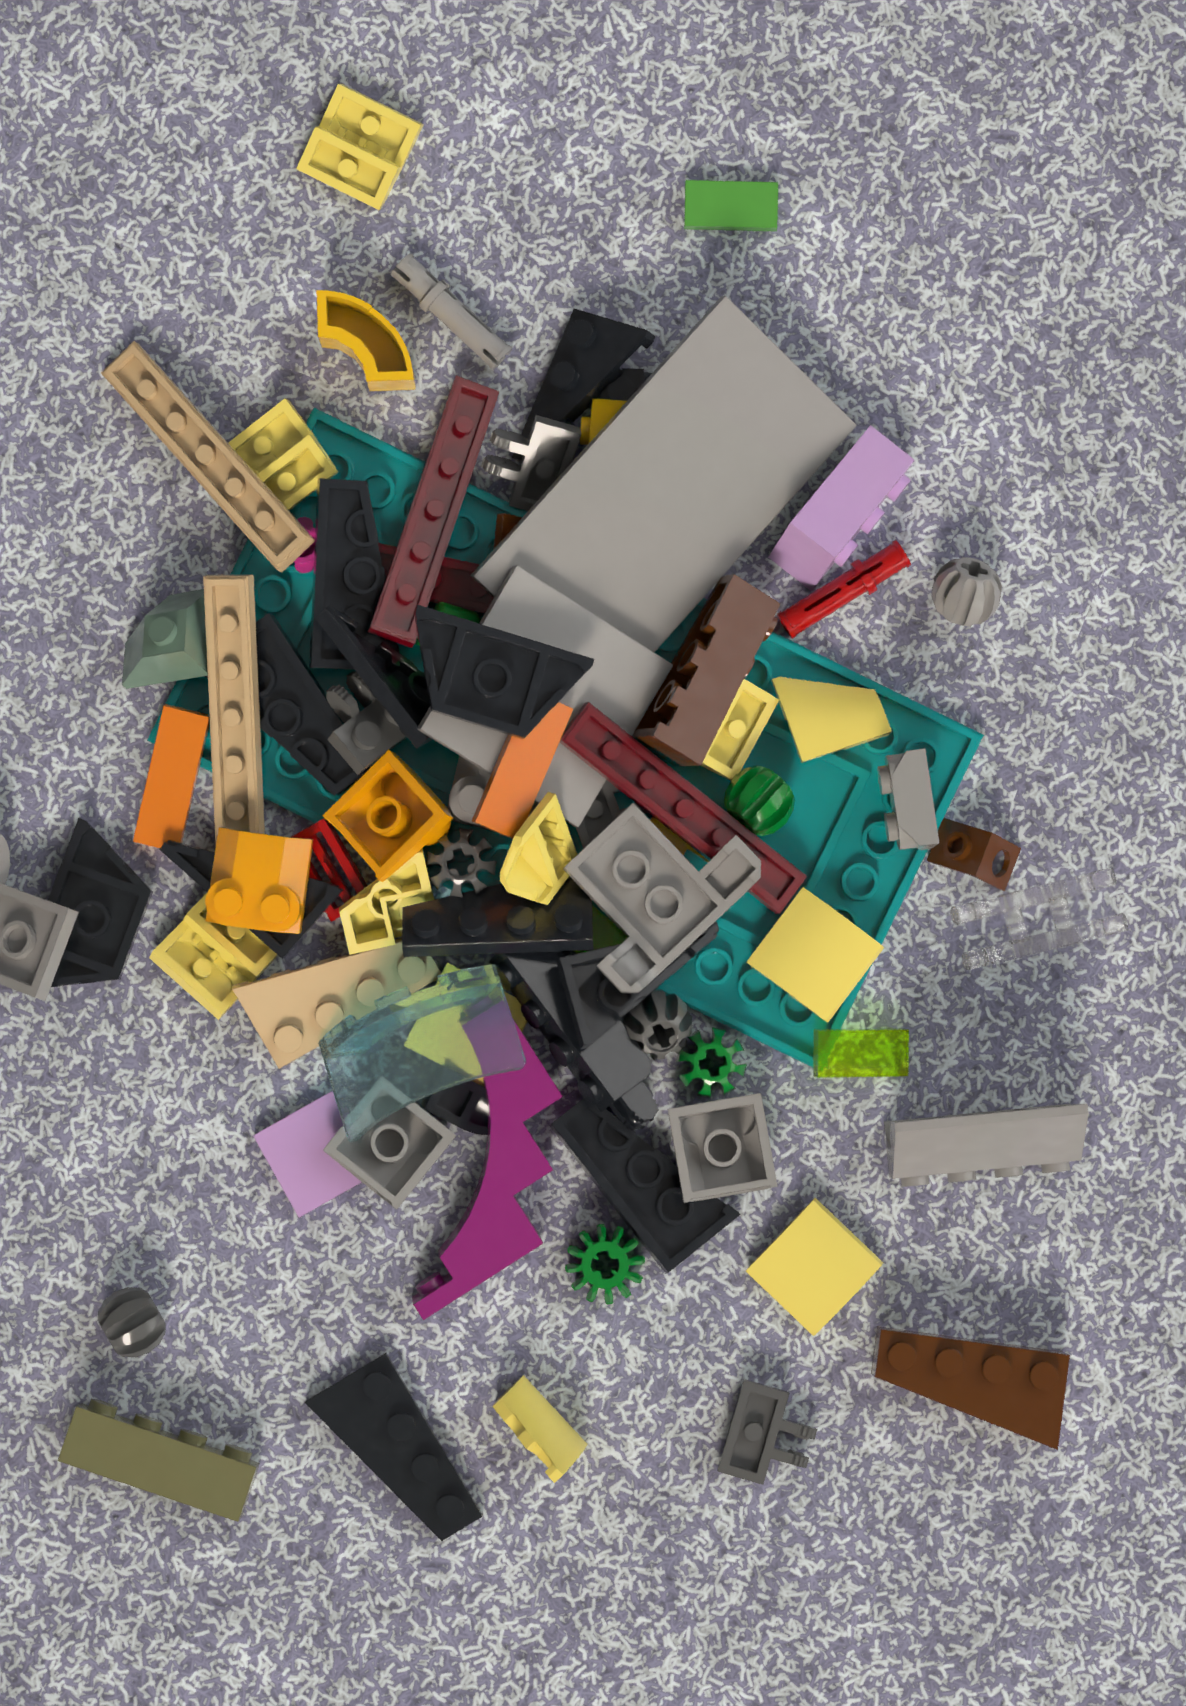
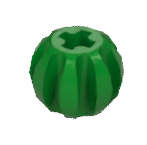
[724,765,795,836]
[676,1027,747,1098]

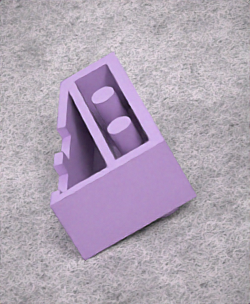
[768,425,914,592]

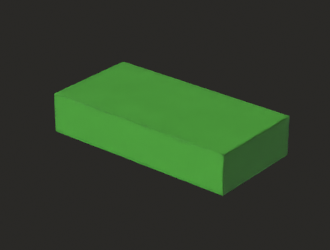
[684,180,778,232]

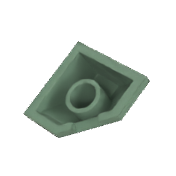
[122,589,208,689]

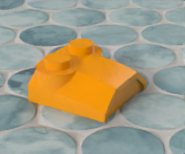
[322,750,453,882]
[205,827,313,934]

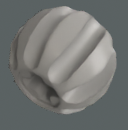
[932,557,1002,627]

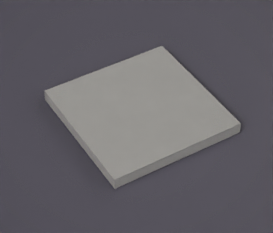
[417,566,673,827]

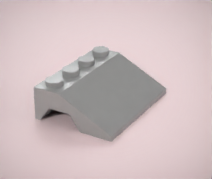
[884,1104,1088,1187]

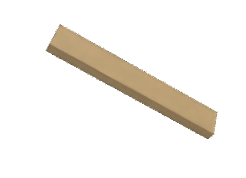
[101,341,316,573]
[203,575,265,845]

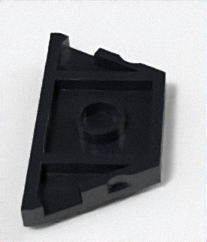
[414,605,594,739]
[47,818,153,987]

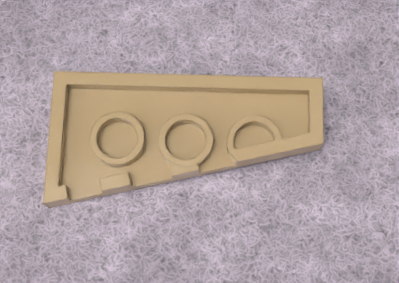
[232,938,442,1069]

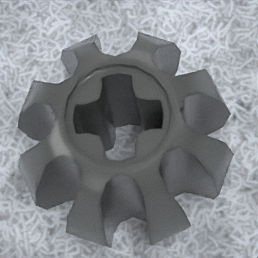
[426,828,497,897]
[623,989,692,1060]
[97,1287,166,1358]

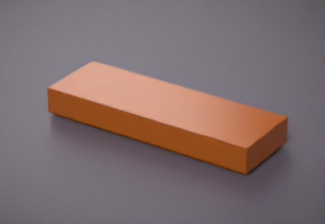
[471,702,573,839]
[133,704,210,848]

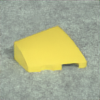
[772,677,892,763]
[339,849,435,955]
[492,1375,588,1483]

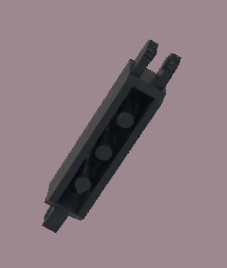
[489,951,659,1131]

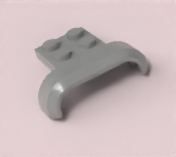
[564,803,761,993]
[0,834,79,1001]

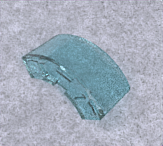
[318,964,526,1142]

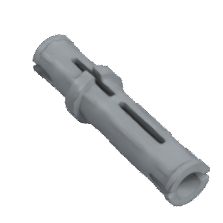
[390,253,513,371]

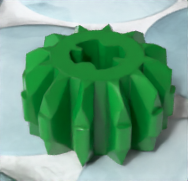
[565,1224,645,1305]

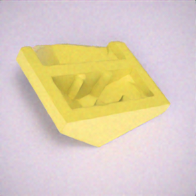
[500,792,577,905]

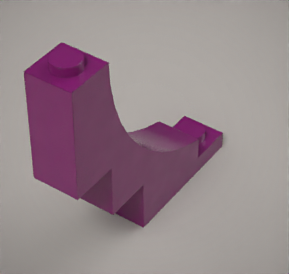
[412,996,563,1320]

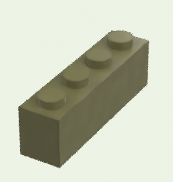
[58,1398,260,1522]

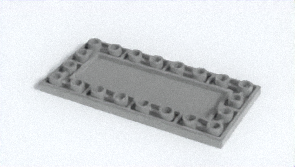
[470,296,857,652]

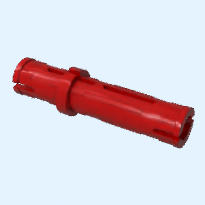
[777,540,911,639]

